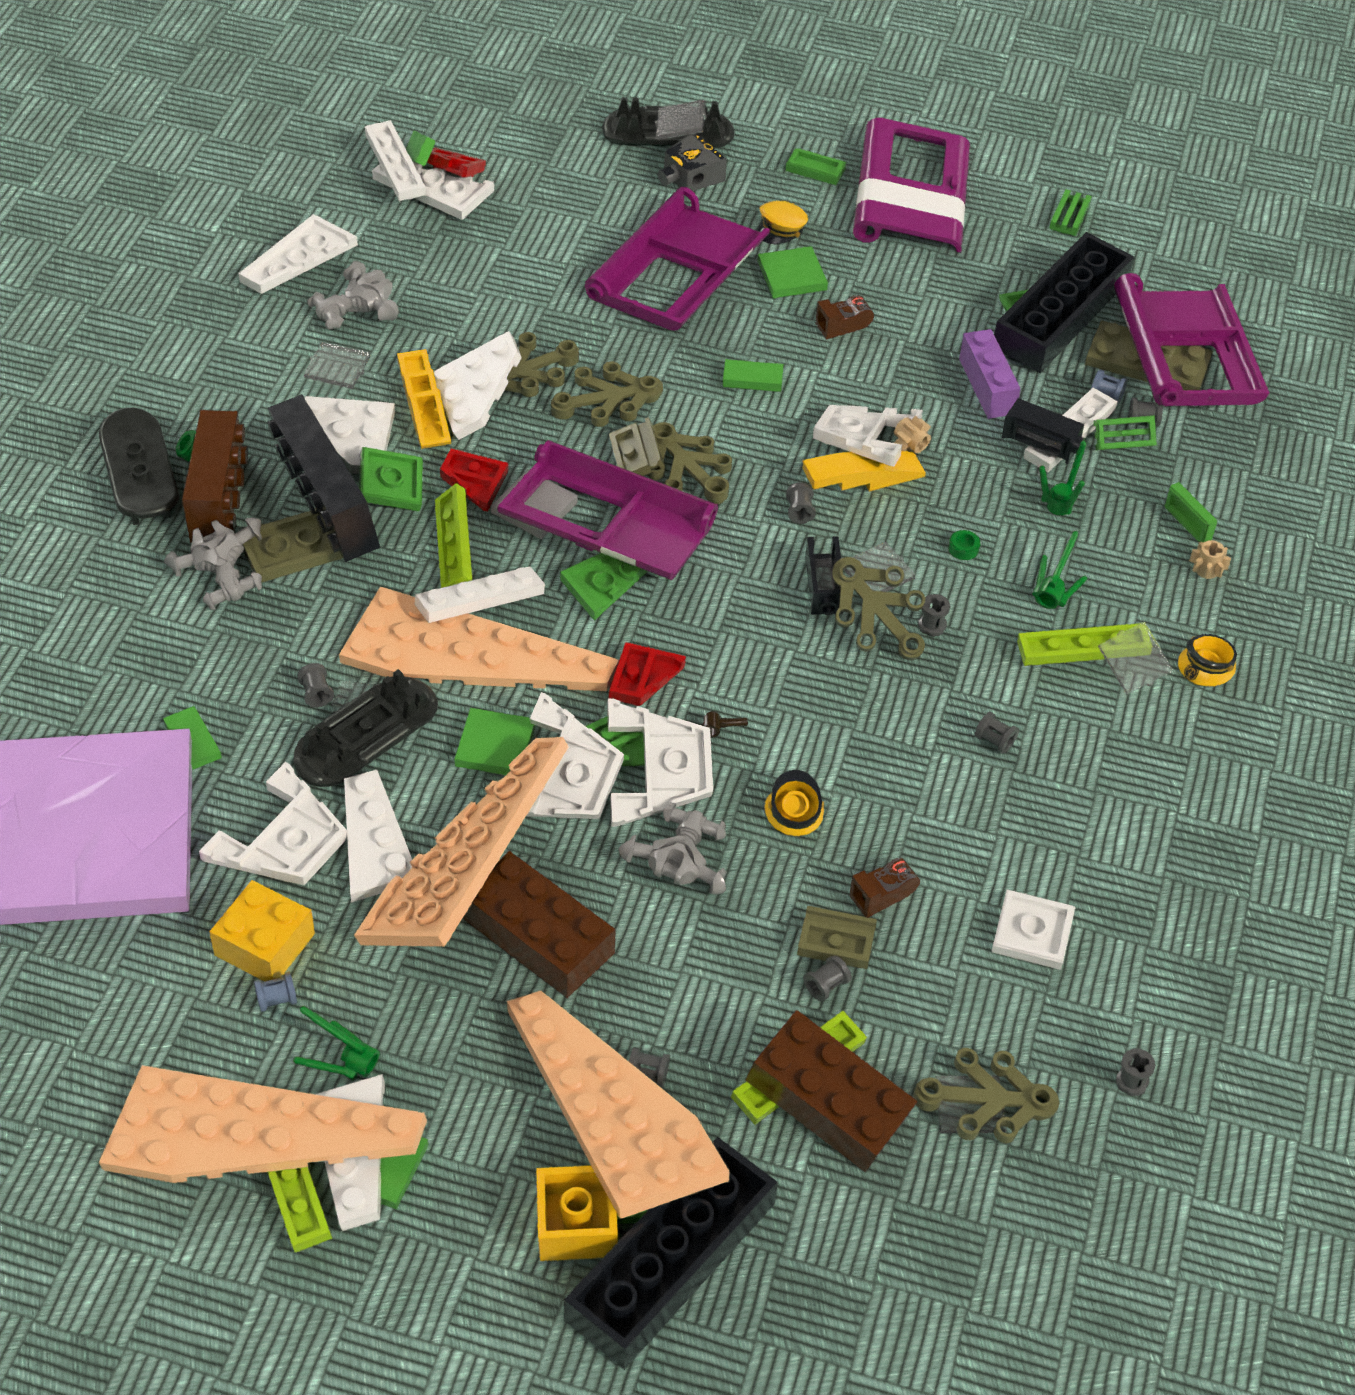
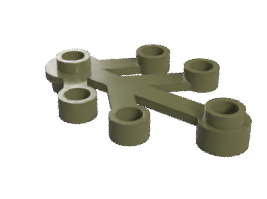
[505,332,579,397]
[551,361,663,427]
[647,422,732,504]
[832,557,925,661]
[913,1048,1059,1143]

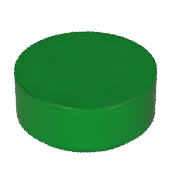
[176,430,196,462]
[948,530,981,560]

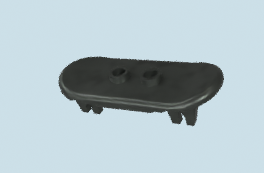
[602,97,735,148]
[99,407,179,525]
[293,669,438,787]

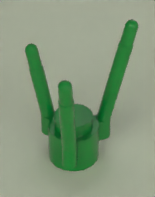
[1039,441,1087,516]
[1032,531,1087,609]
[293,1006,380,1080]

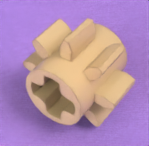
[894,416,931,453]
[1189,540,1231,579]

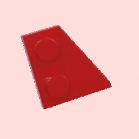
[427,148,486,178]
[440,448,509,512]
[608,642,686,706]

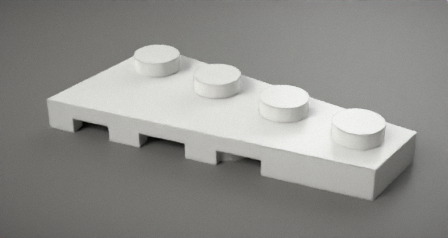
[239,214,358,294]

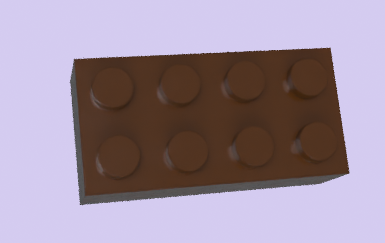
[182,410,248,543]
[462,851,616,998]
[745,1009,918,1173]

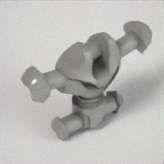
[307,261,399,330]
[164,517,262,610]
[618,803,727,895]

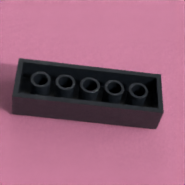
[994,232,1135,373]
[267,394,381,562]
[564,1137,778,1370]

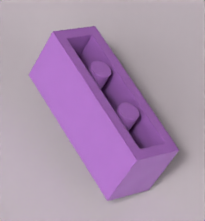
[959,329,1021,419]

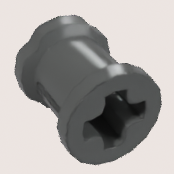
[1129,398,1163,427]
[786,483,816,524]
[918,594,950,637]
[297,663,334,708]
[975,712,1019,754]
[803,955,852,1002]
[629,1047,670,1088]
[1116,1049,1155,1096]

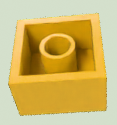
[209,880,315,982]
[536,1165,618,1261]

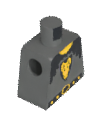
[658,132,727,191]

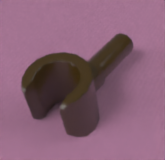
[702,711,748,738]

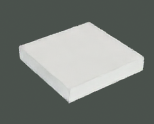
[991,890,1075,970]

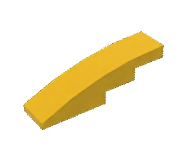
[397,349,451,449]
[802,451,926,492]

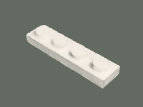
[365,121,426,201]
[1023,388,1118,472]
[415,566,545,623]

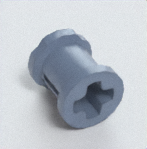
[1091,370,1128,404]
[254,972,297,1012]

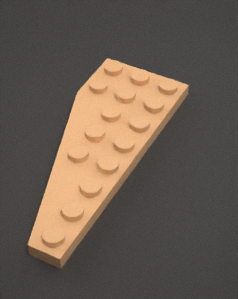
[339,586,619,691]
[354,737,569,947]
[507,991,729,1219]
[99,1065,427,1183]

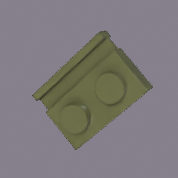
[609,417,665,476]
[797,906,877,969]

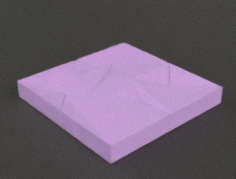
[0,729,192,925]

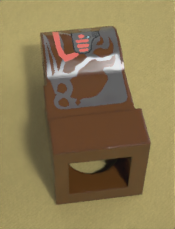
[815,295,874,340]
[849,858,920,918]

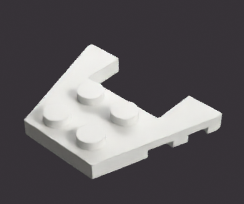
[813,405,923,467]
[526,692,624,819]
[607,699,713,827]
[199,762,347,885]

